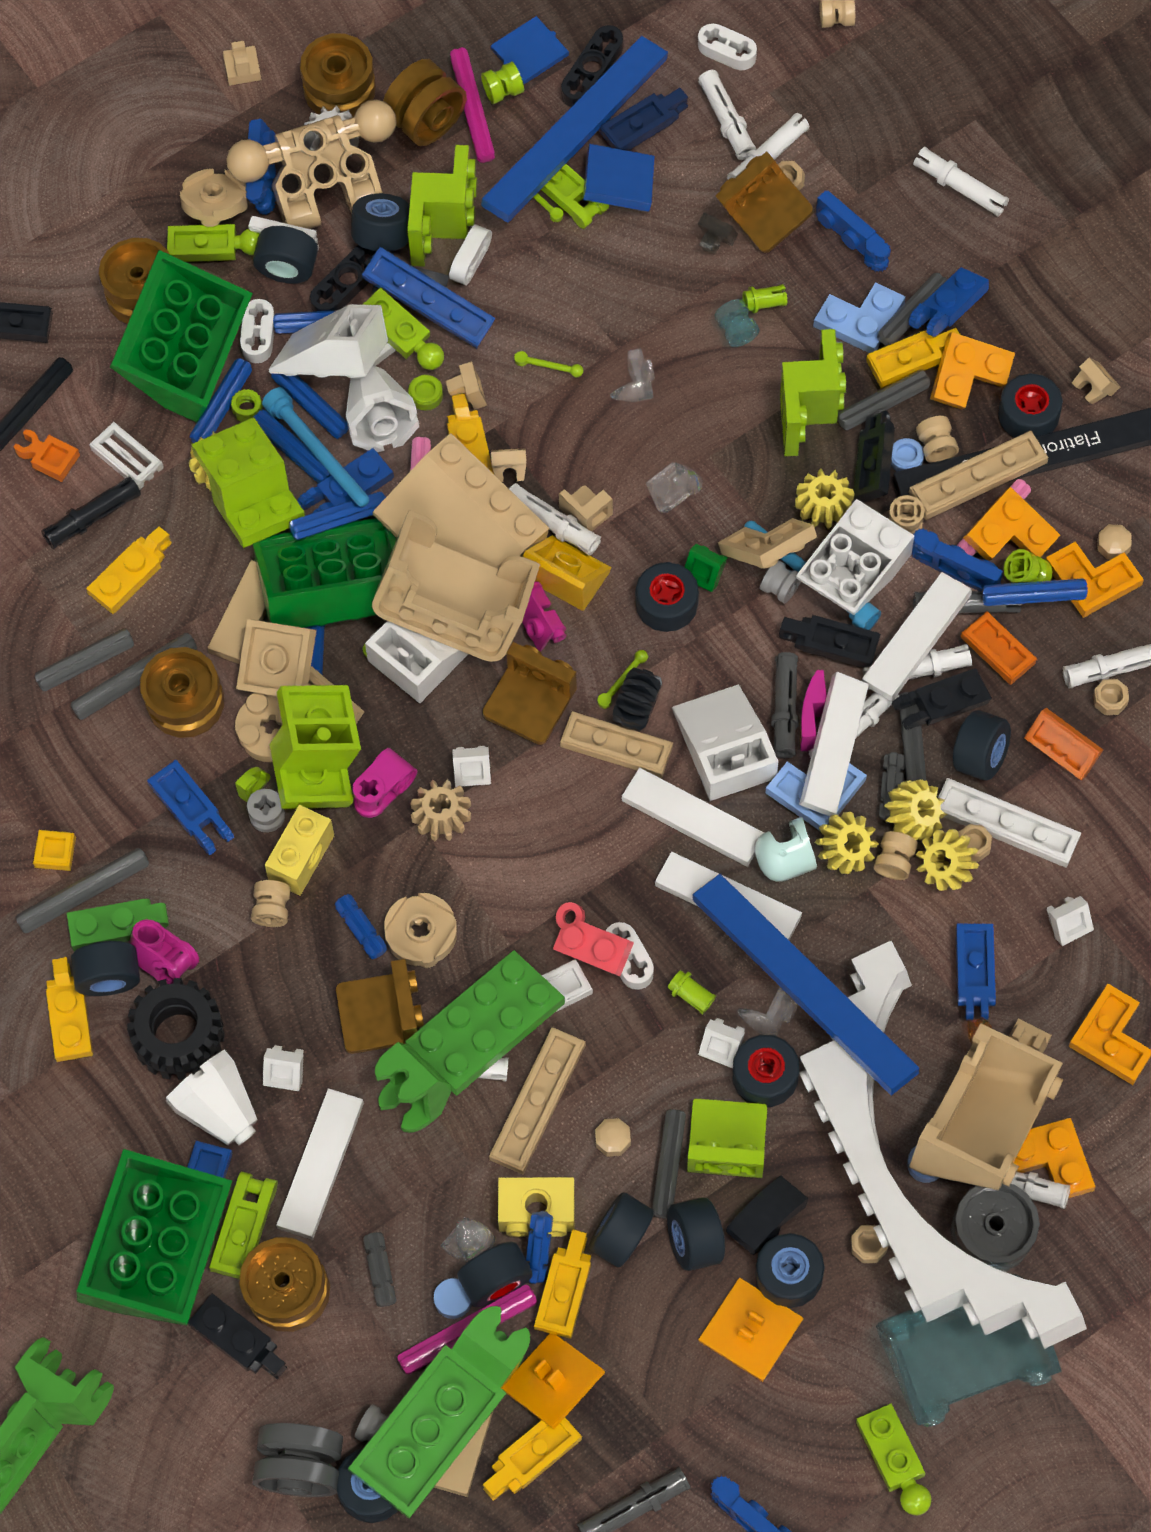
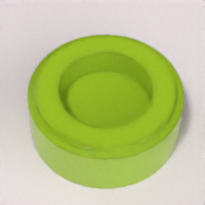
[408,375,443,411]

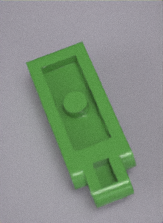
[67,899,169,951]

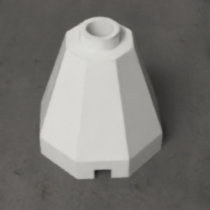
[346,365,420,452]
[166,1050,257,1145]

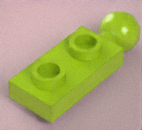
[167,224,260,262]
[362,288,444,370]
[856,1403,932,1516]

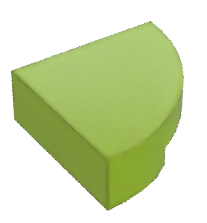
[235,767,271,802]

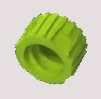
[231,389,263,422]

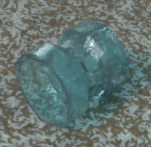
[714,299,760,347]

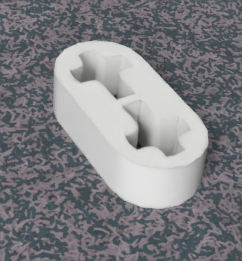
[698,23,757,70]
[449,224,492,285]
[240,299,274,363]
[606,922,654,990]

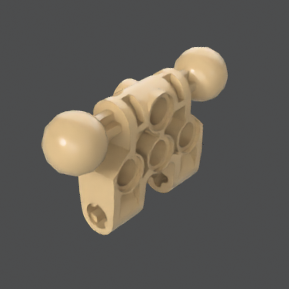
[227,99,396,229]

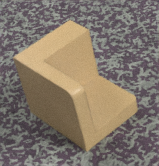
[559,486,613,531]

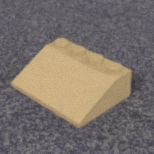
[373,433,550,569]

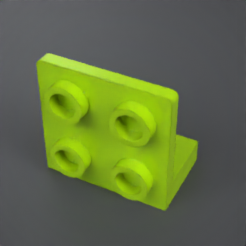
[687,1099,767,1178]

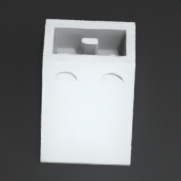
[269,304,388,378]
[796,499,914,615]
[365,621,468,703]
[672,684,778,801]

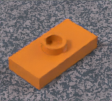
[961,611,1037,685]
[1024,708,1103,780]

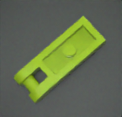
[541,164,609,229]
[209,1171,278,1279]

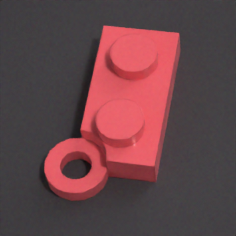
[553,902,634,976]

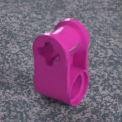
[353,748,418,818]
[130,919,199,984]

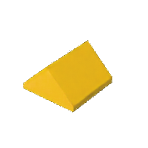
[523,535,612,611]

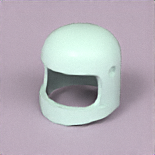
[755,817,817,882]

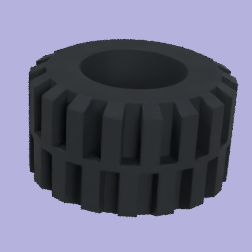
[127,978,225,1080]

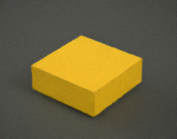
[33,830,76,871]

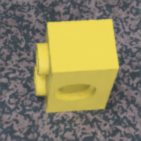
[265,805,334,896]
[498,1177,575,1237]

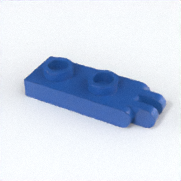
[955,923,996,1020]

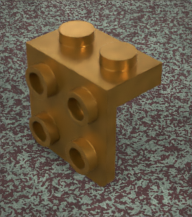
[715,151,814,253]
[483,642,577,745]
[336,959,424,1054]

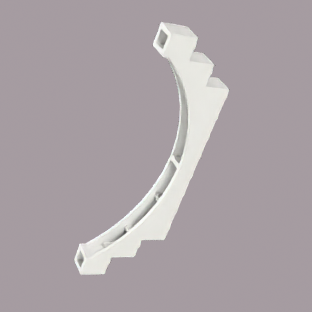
[799,941,1087,1349]

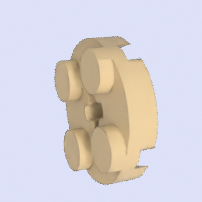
[180,169,248,227]
[235,693,282,762]
[384,893,457,968]

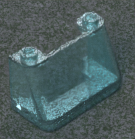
[876,1274,1062,1427]

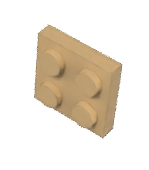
[236,619,317,696]

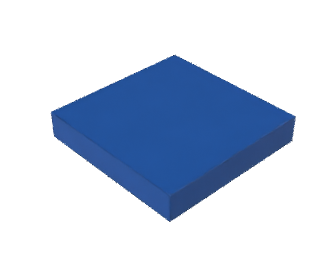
[583,144,655,212]

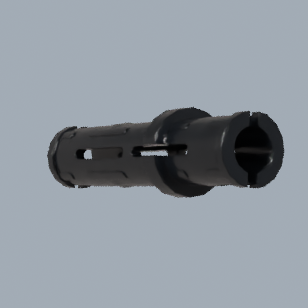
[41,476,141,549]

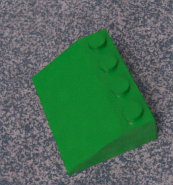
[110,250,253,423]
[252,518,396,628]
[76,1149,232,1326]

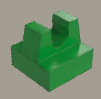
[685,544,728,592]

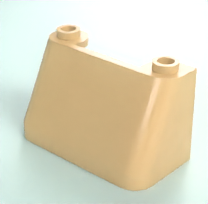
[372,510,540,662]
[909,1023,1063,1190]

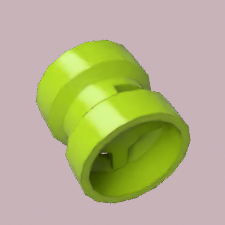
[481,62,524,104]
[1004,549,1053,583]

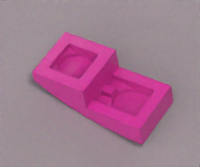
[800,670,827,751]

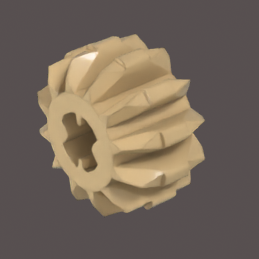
[411,779,471,842]

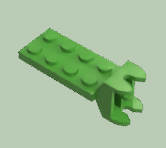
[375,950,565,1133]
[348,1306,530,1519]
[0,1337,114,1514]

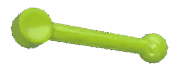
[533,193,563,222]
[514,351,584,377]
[597,650,648,709]

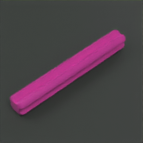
[450,47,495,163]
[397,1285,537,1374]

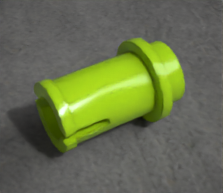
[742,284,787,314]
[668,970,716,1015]

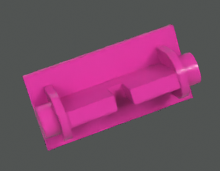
[522,582,566,652]

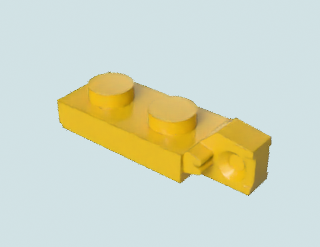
[866,328,959,388]
[447,393,494,474]
[86,526,172,614]
[46,957,93,1062]
[534,1229,591,1339]
[483,1417,582,1501]

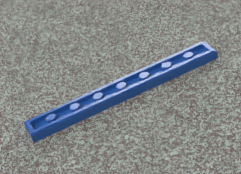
[481,36,668,223]
[693,874,919,1096]

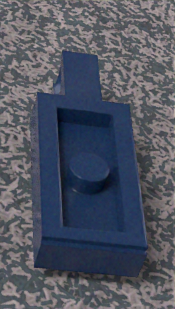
[600,88,688,151]

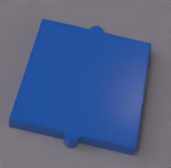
[491,16,569,85]

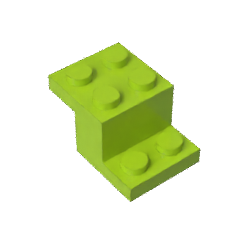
[408,145,477,267]
[780,329,846,456]
[191,417,305,548]
[269,685,361,809]

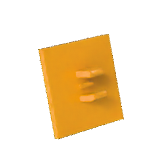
[698,1277,804,1382]
[501,1333,605,1429]

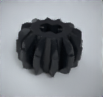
[612,667,662,731]

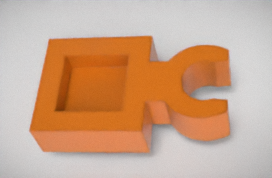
[13,429,80,482]

